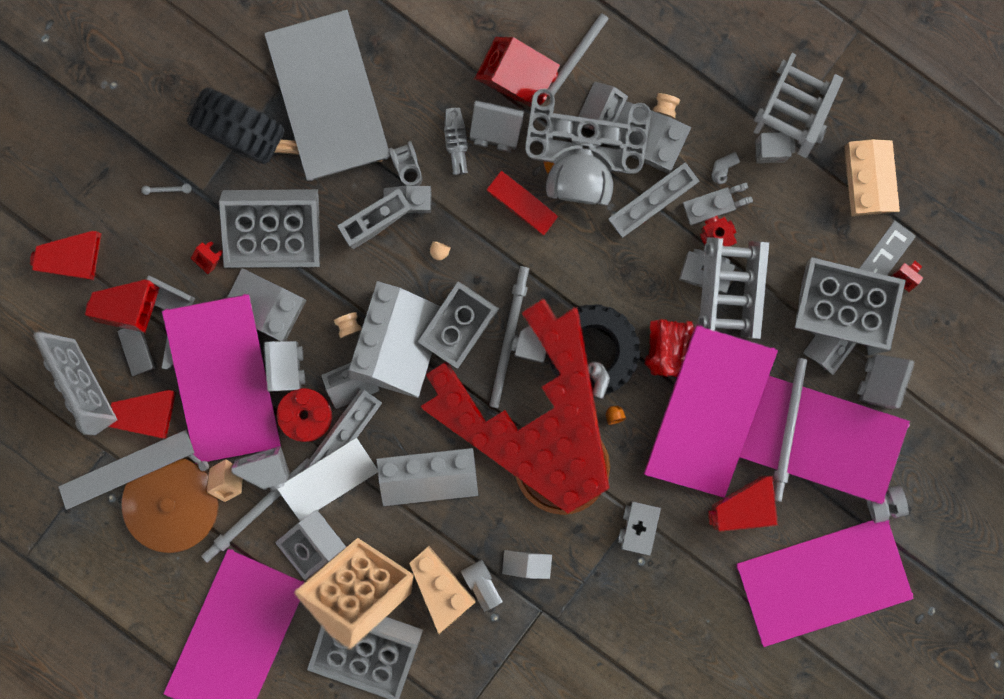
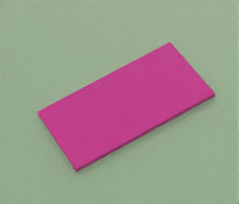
[162,294,281,464]
[644,325,778,498]
[740,376,910,504]
[737,520,914,647]
[164,549,305,699]

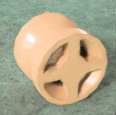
[653,93,680,119]
[334,312,362,338]

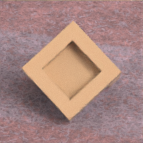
[207,459,243,502]

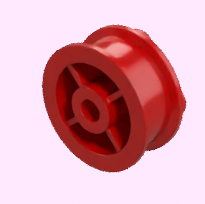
[277,388,332,442]

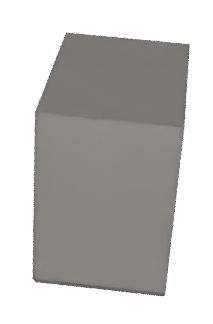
[502,550,552,579]

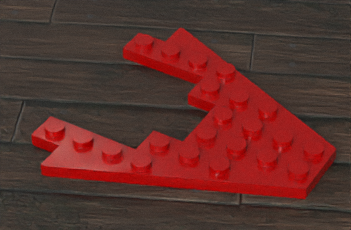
[421,299,609,513]

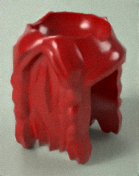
[644,319,694,377]

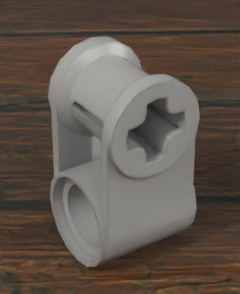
[389,141,422,186]

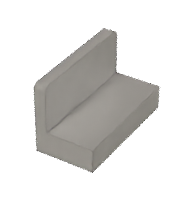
[578,82,628,133]
[146,275,195,310]
[804,333,857,375]
[321,363,379,409]

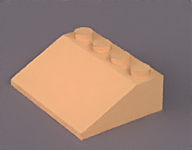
[295,538,414,649]

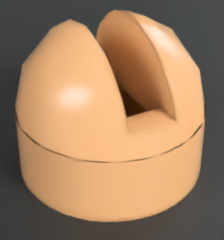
[430,241,451,260]

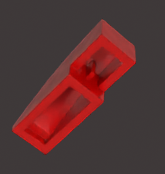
[487,171,558,236]

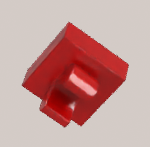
[191,241,223,274]
[891,261,923,292]

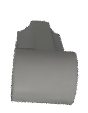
[461,560,503,612]

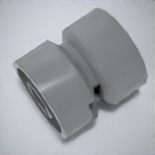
[867,485,909,524]

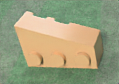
[410,546,476,634]

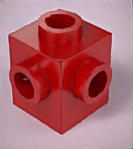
[700,215,737,247]

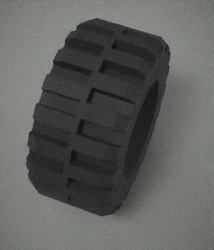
[187,87,284,164]
[548,304,640,396]

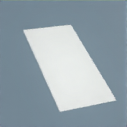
[278,438,378,521]

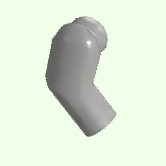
[711,152,740,184]
[588,362,610,398]

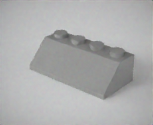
[377,448,478,506]

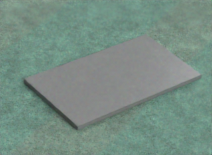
[265,10,391,181]

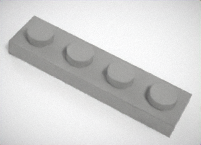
[608,162,699,238]
[305,388,382,468]

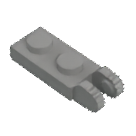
[683,183,753,226]

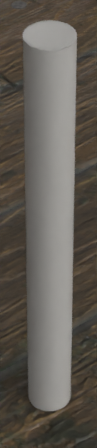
[548,13,609,95]

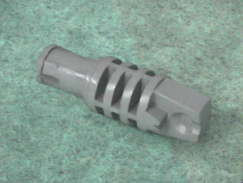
[444,108,468,175]

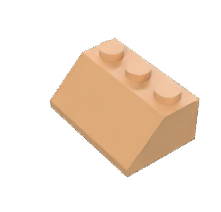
[844,140,900,216]

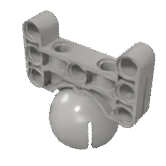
[526,89,651,206]

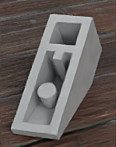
[338,188,412,249]

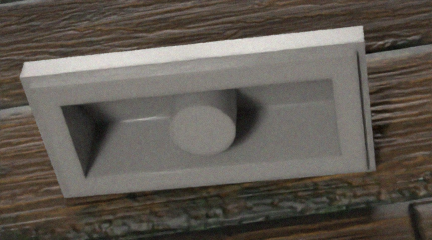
[117,328,155,376]

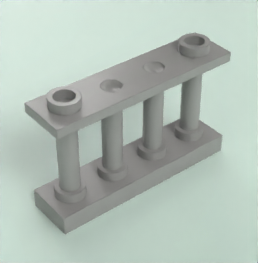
[754,53,843,158]
[697,237,769,339]

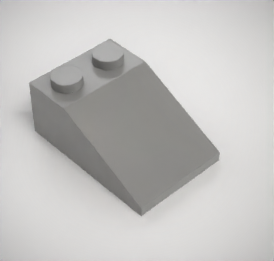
[470,101,523,153]
[607,101,691,174]
[227,268,306,342]
[418,282,499,369]
[857,354,914,409]

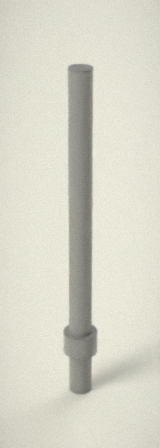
[489,266,529,408]
[773,358,807,502]
[201,458,309,563]

